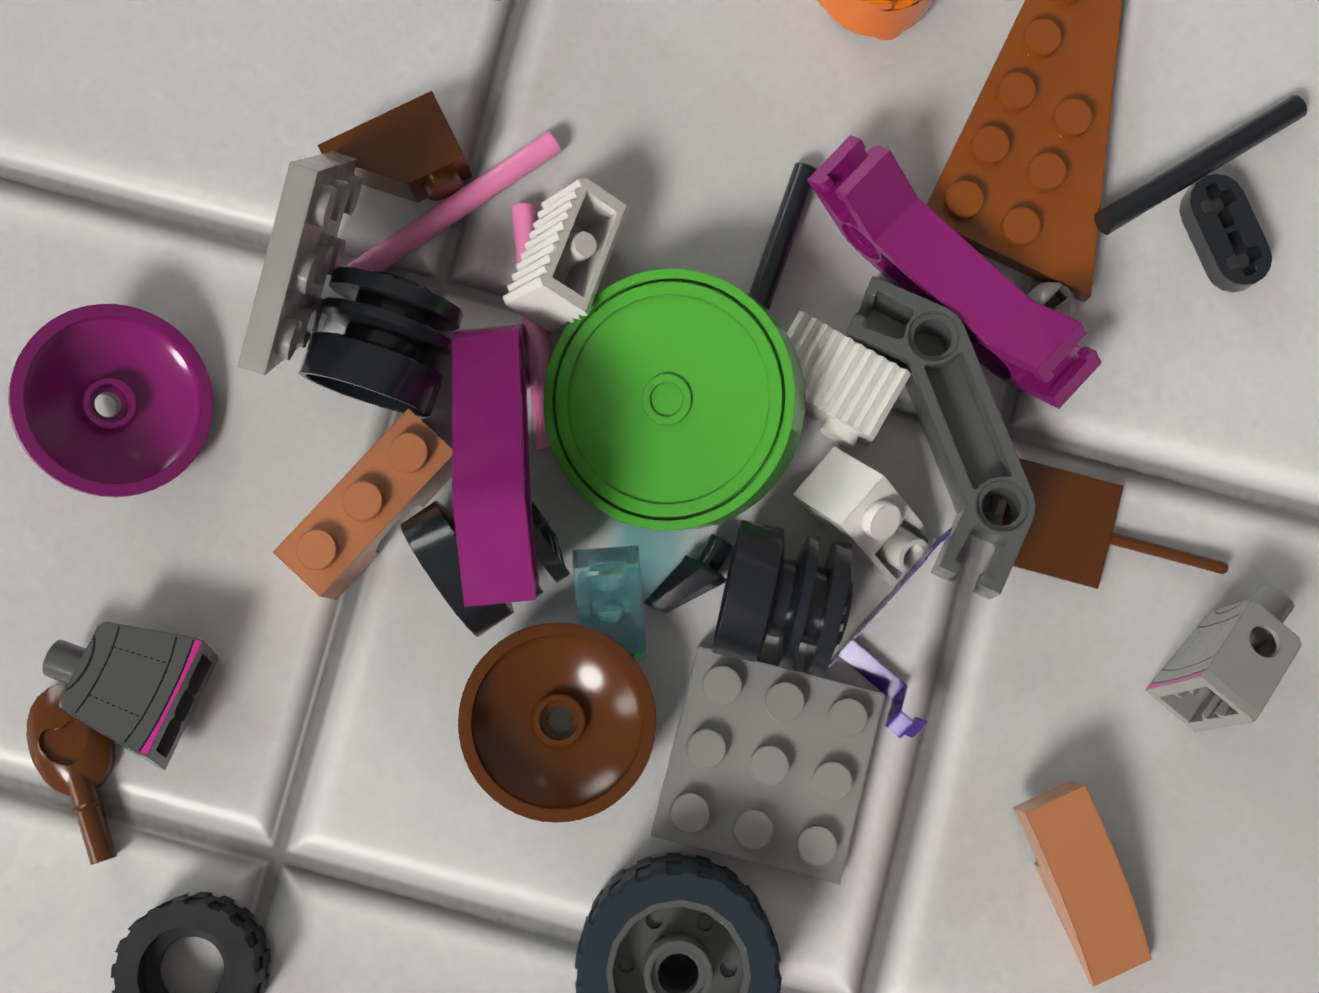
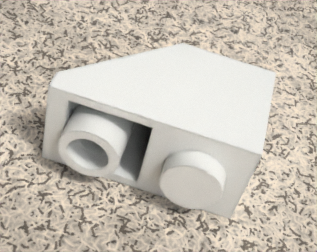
[793,447,936,588]

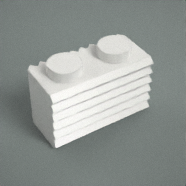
[502,177,628,332]
[787,311,911,448]

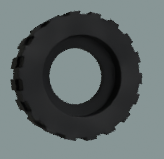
[111,892,271,993]

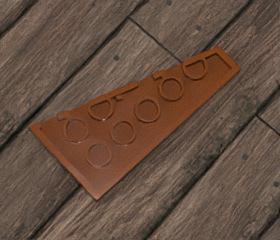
[926,0,1122,302]

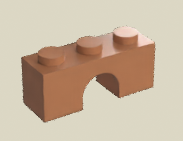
[273,408,452,600]

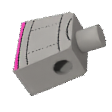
[1146,585,1302,732]

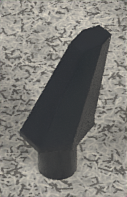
[644,534,733,613]

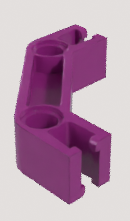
[807,135,1102,409]
[452,324,540,607]

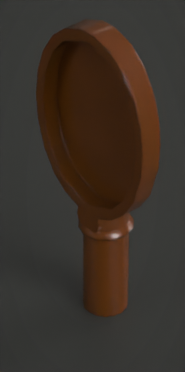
[26,685,117,865]

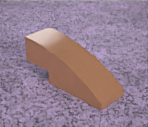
[1013,780,1152,987]

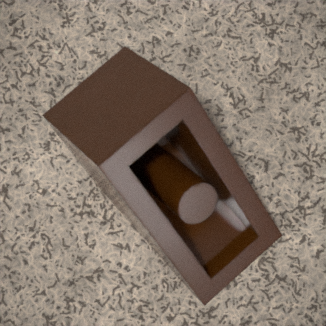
[318,91,473,203]

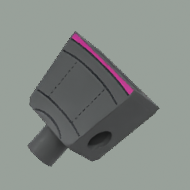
[42,622,219,770]

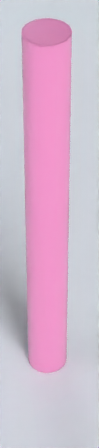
[344,131,562,272]
[511,203,552,452]

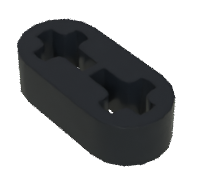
[1179,174,1272,293]

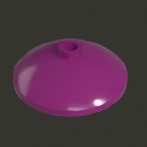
[8,304,213,498]

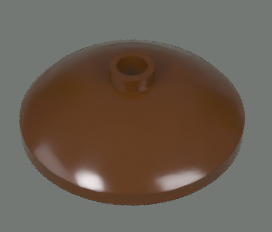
[458,622,656,823]

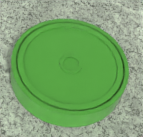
[543,268,806,531]

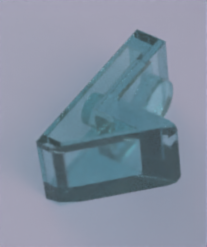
[572,545,647,658]

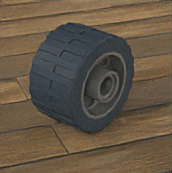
[575,853,782,993]

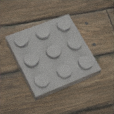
[237,151,362,375]
[651,646,885,885]

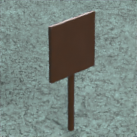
[994,458,1229,589]

